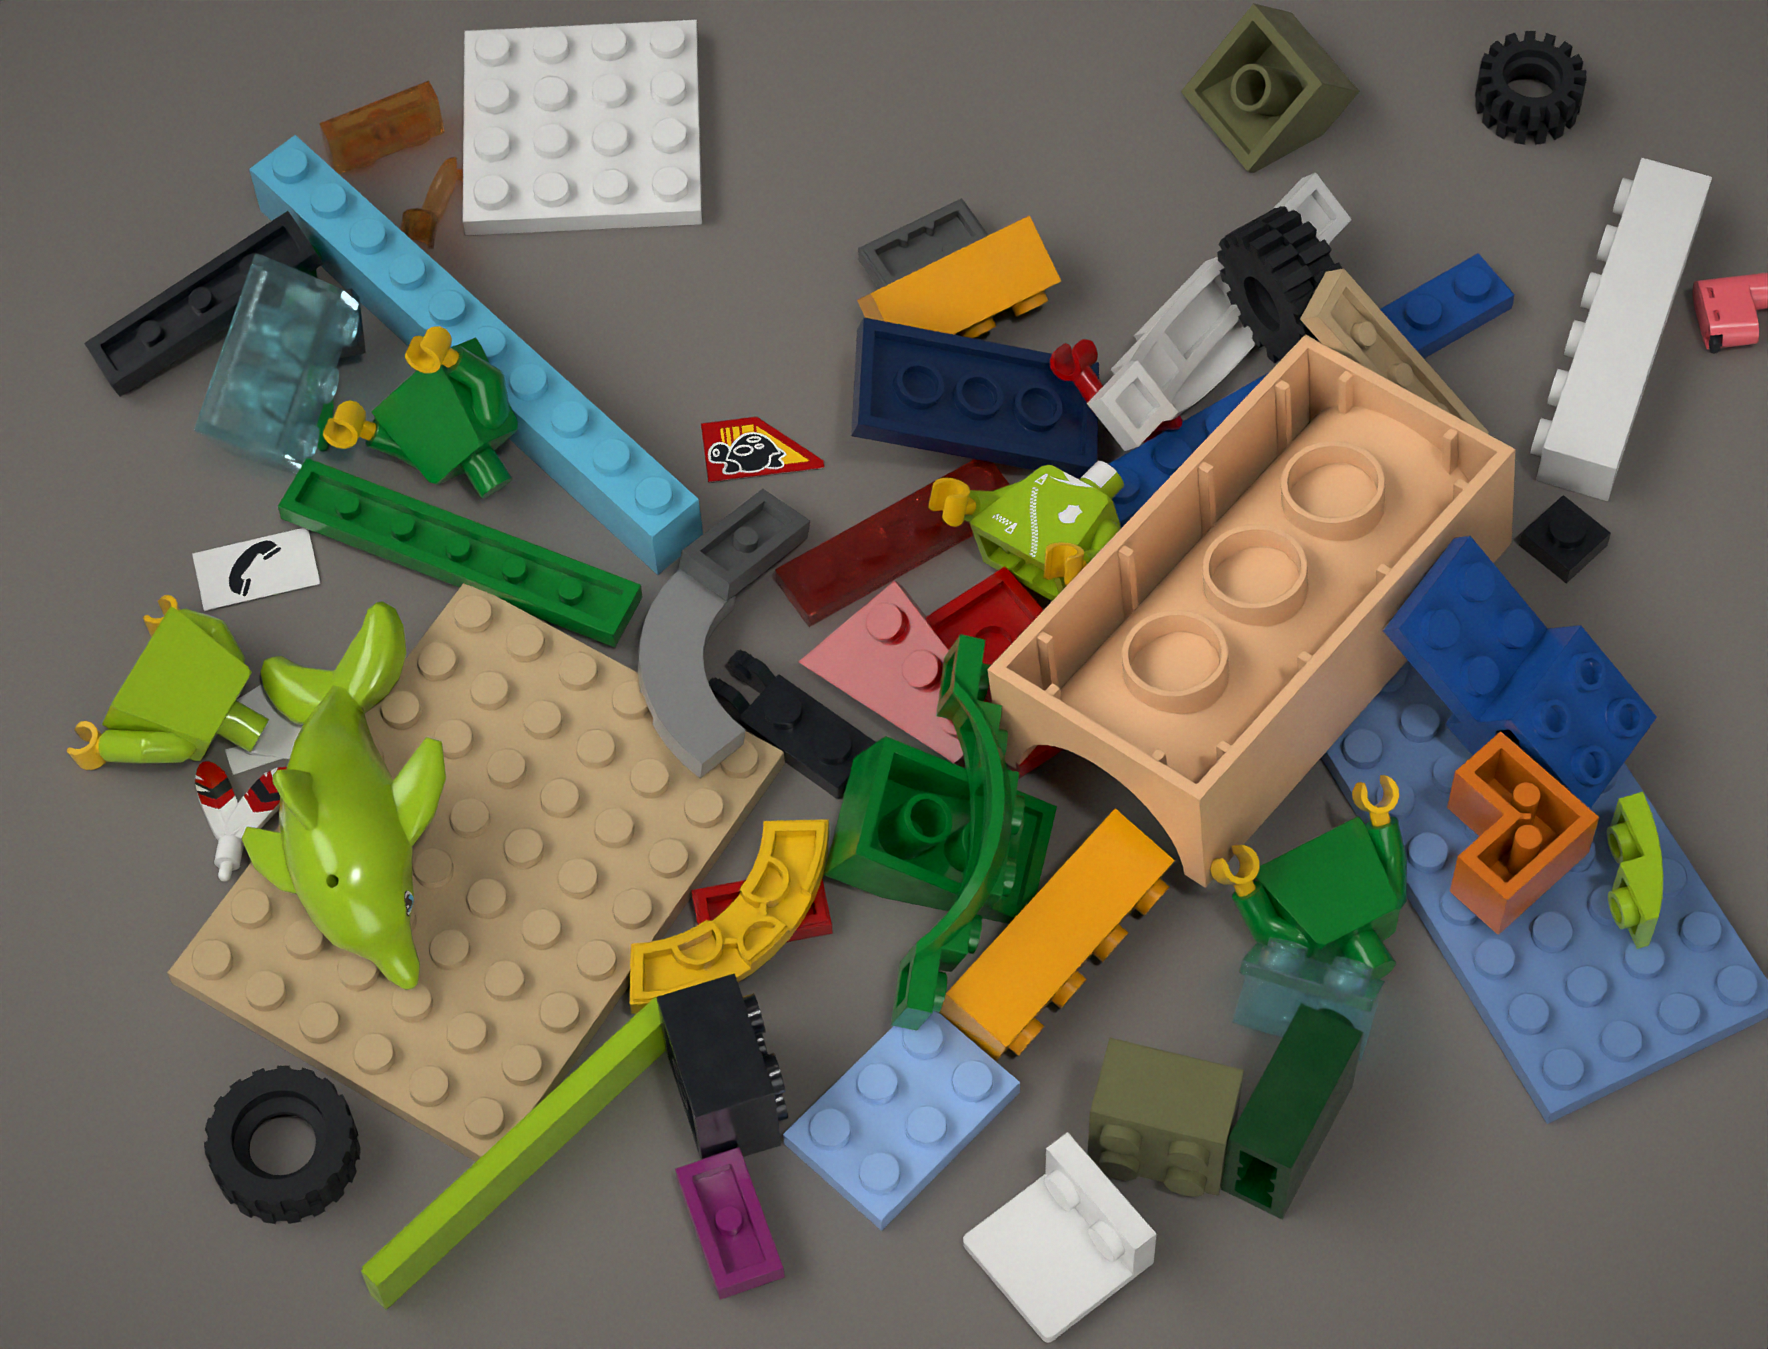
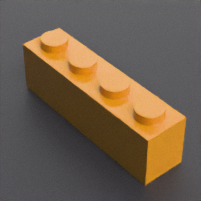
[939,808,1175,1062]

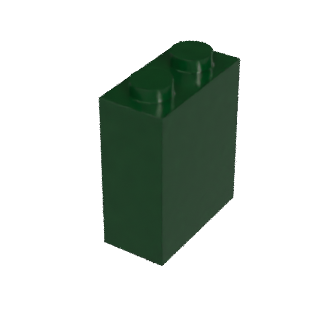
[1221,1003,1364,1220]

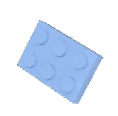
[783,1011,1020,1231]

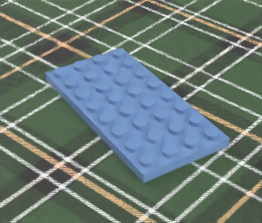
[1321,660,1768,1124]

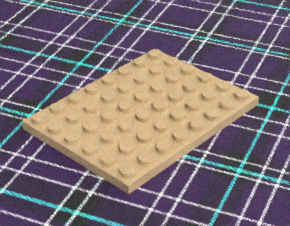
[167,583,785,1162]

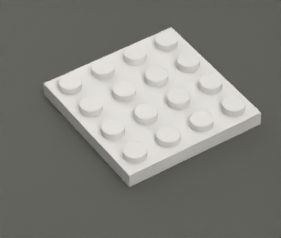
[463,20,703,236]

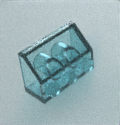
[194,253,359,475]

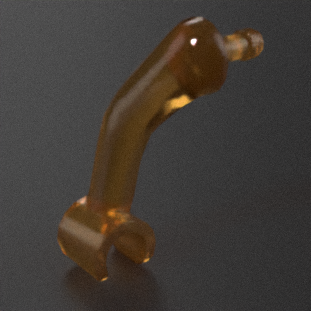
[400,157,463,249]

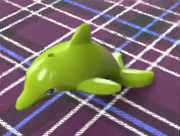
[241,601,446,990]

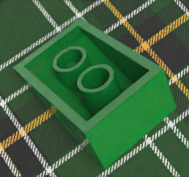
[823,736,1057,924]

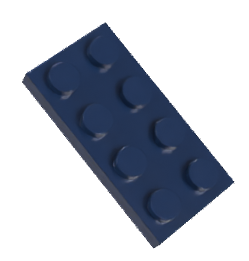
[851,318,1099,479]

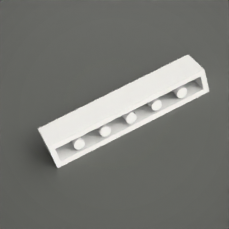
[1530,158,1712,501]

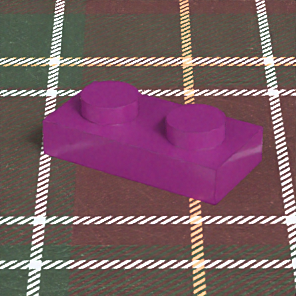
[675,1147,785,1300]

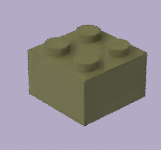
[1087,1038,1244,1197]

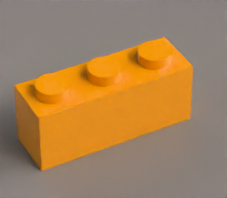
[857,215,1061,338]

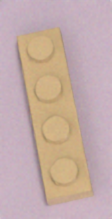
[1300,268,1488,434]

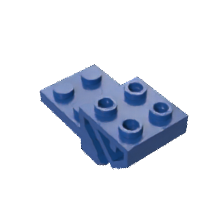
[1383,536,1657,809]

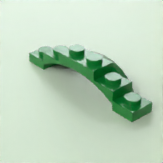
[891,634,1025,1031]

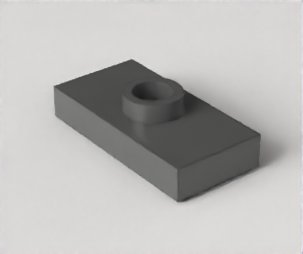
[858,198,988,289]

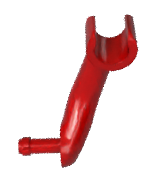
[1050,339,1182,443]

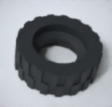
[204,1066,361,1224]

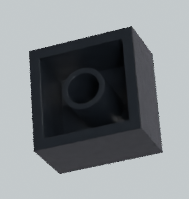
[656,973,788,1160]

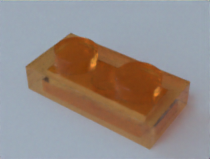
[319,81,445,174]

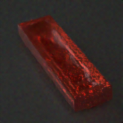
[775,459,1010,627]

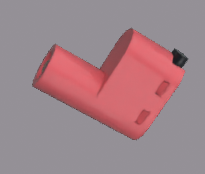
[1693,272,1768,354]

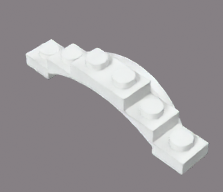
[1087,173,1352,451]

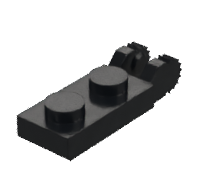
[708,649,876,799]

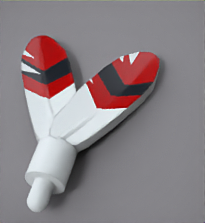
[195,761,287,882]

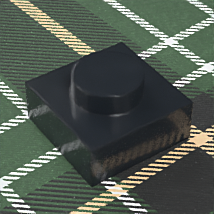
[1519,495,1611,584]

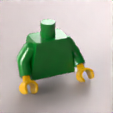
[323,326,518,499]
[1210,775,1407,985]

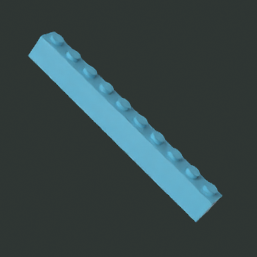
[249,135,703,575]

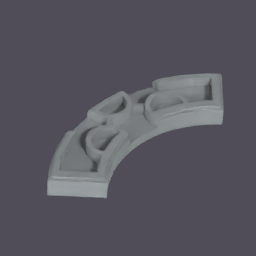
[638,569,745,778]

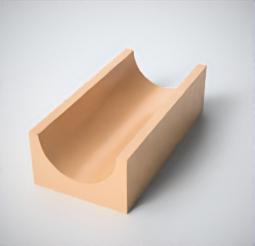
[987,334,1516,888]

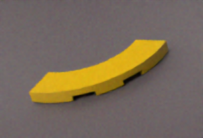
[630,819,830,1014]

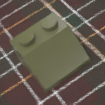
[1181,3,1360,173]

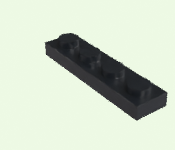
[84,211,324,397]

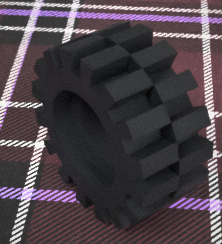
[1475,31,1587,145]

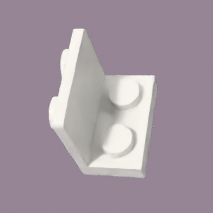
[963,1132,1156,1343]

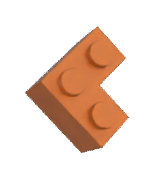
[1447,731,1599,935]

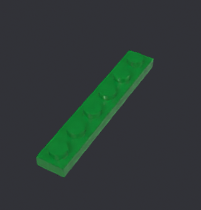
[278,458,643,647]

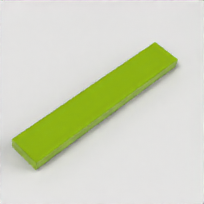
[361,995,666,1310]

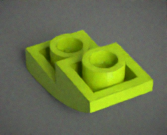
[1607,791,1664,949]

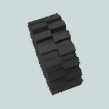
[1218,206,1343,363]

